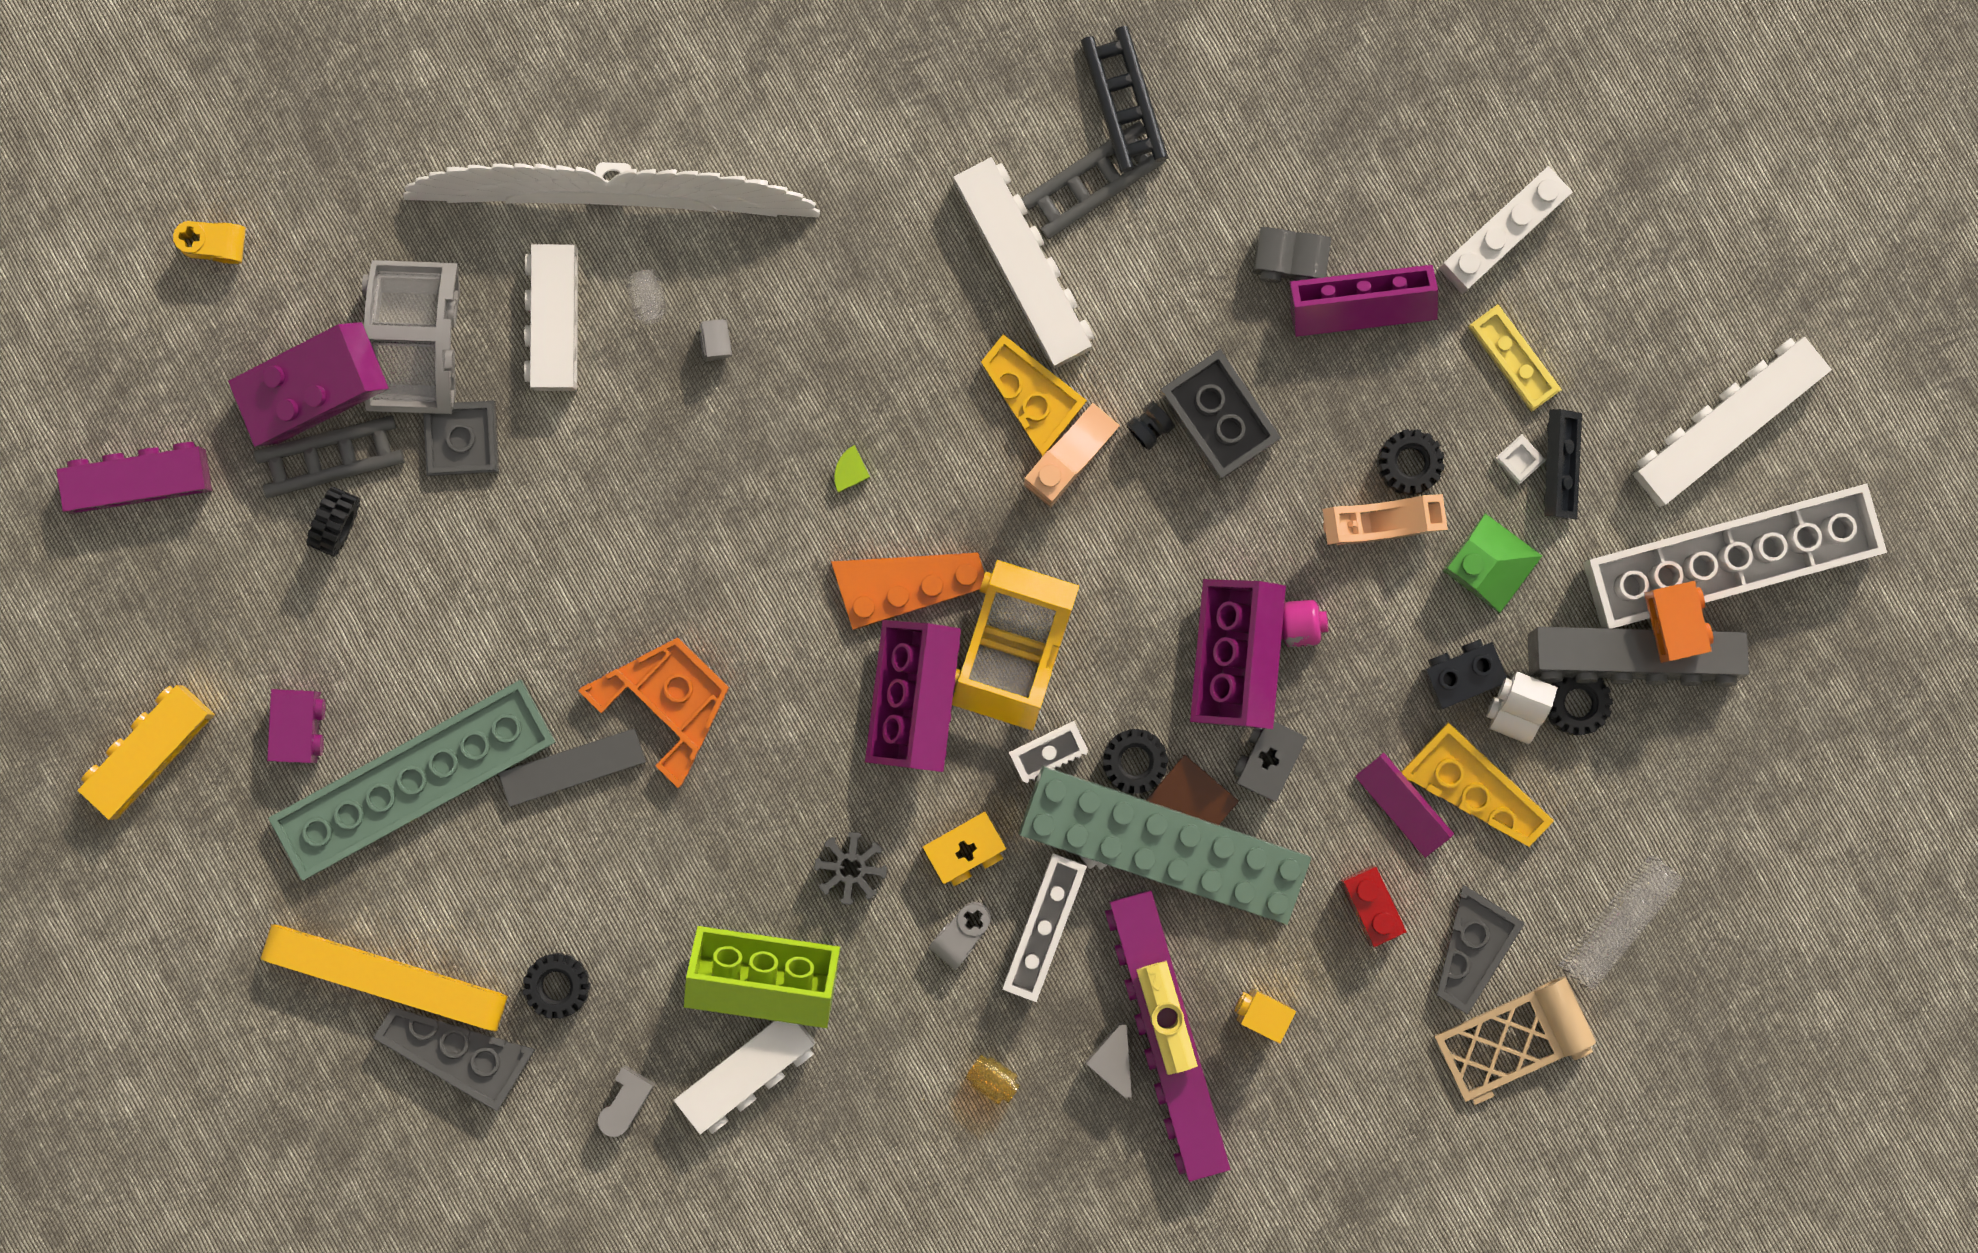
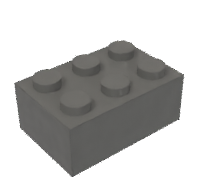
[1159,349,1281,481]

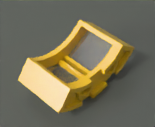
[952,560,1079,731]

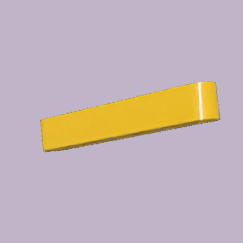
[260,924,508,1031]

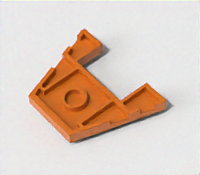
[578,637,730,788]

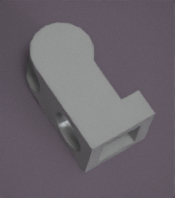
[598,1065,656,1137]

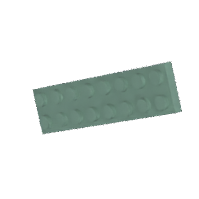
[268,679,556,881]
[1018,765,1312,925]

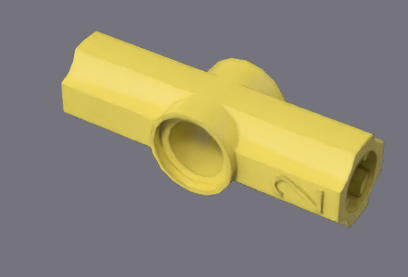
[1136,961,1198,1075]

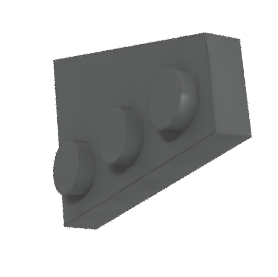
[1437,885,1525,1015]

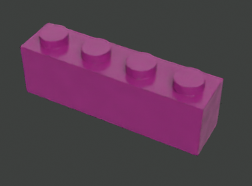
[1290,265,1438,337]
[56,442,212,514]

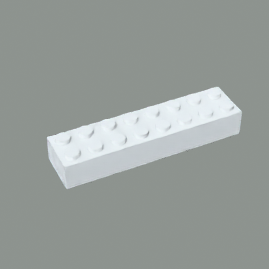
[1583,484,1887,629]

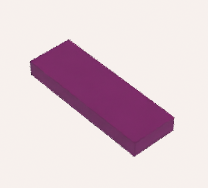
[1355,752,1454,858]

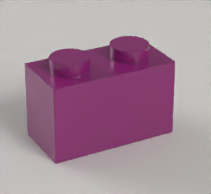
[267,689,326,763]

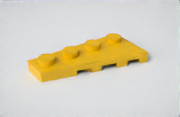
[1401,722,1554,847]

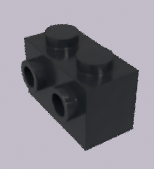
[1422,639,1508,710]

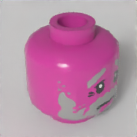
[1281,600,1329,647]

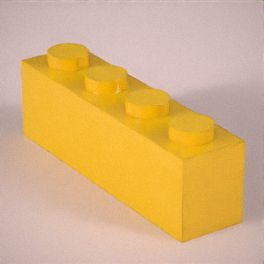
[77,685,215,820]

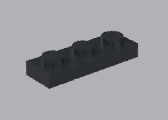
[1544,409,1582,520]

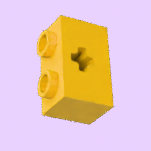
[923,811,1006,887]
[1234,988,1296,1044]

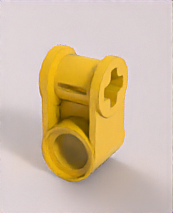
[173,221,246,264]

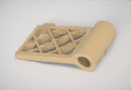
[1434,976,1596,1105]

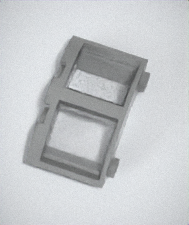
[362,260,460,414]

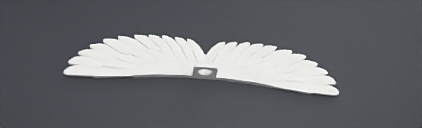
[403,162,820,217]

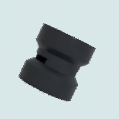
[1125,401,1175,451]

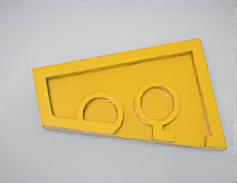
[981,334,1087,457]

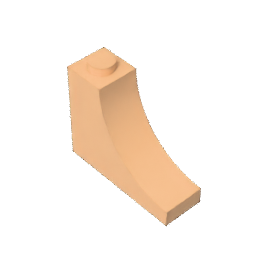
[1024,403,1120,508]

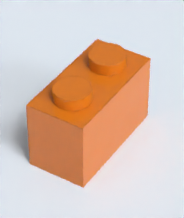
[1644,581,1714,663]

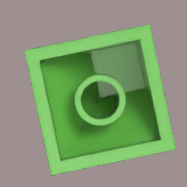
[1442,513,1542,613]

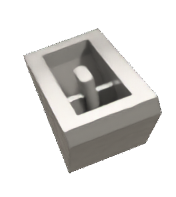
[1085,1022,1132,1098]

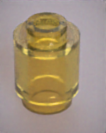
[965,1054,1021,1105]

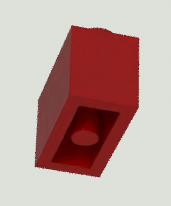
[1339,866,1407,947]

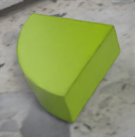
[835,445,870,493]

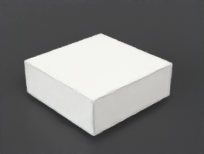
[1494,434,1546,485]

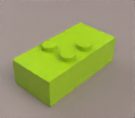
[684,926,840,1028]

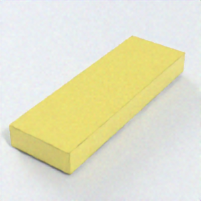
[1468,304,1562,412]

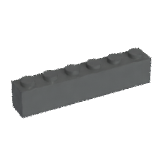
[1528,627,1749,687]

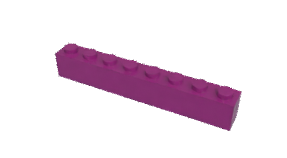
[1104,890,1231,1182]

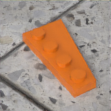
[831,553,985,630]

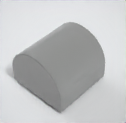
[698,320,732,362]

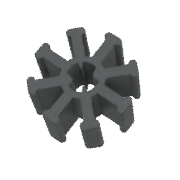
[814,832,888,905]

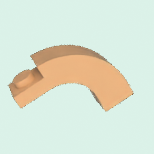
[1322,494,1448,545]

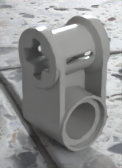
[928,902,991,971]

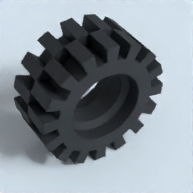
[1377,429,1445,495]
[306,487,360,557]
[1548,677,1613,735]
[1103,729,1168,794]
[523,953,590,1019]

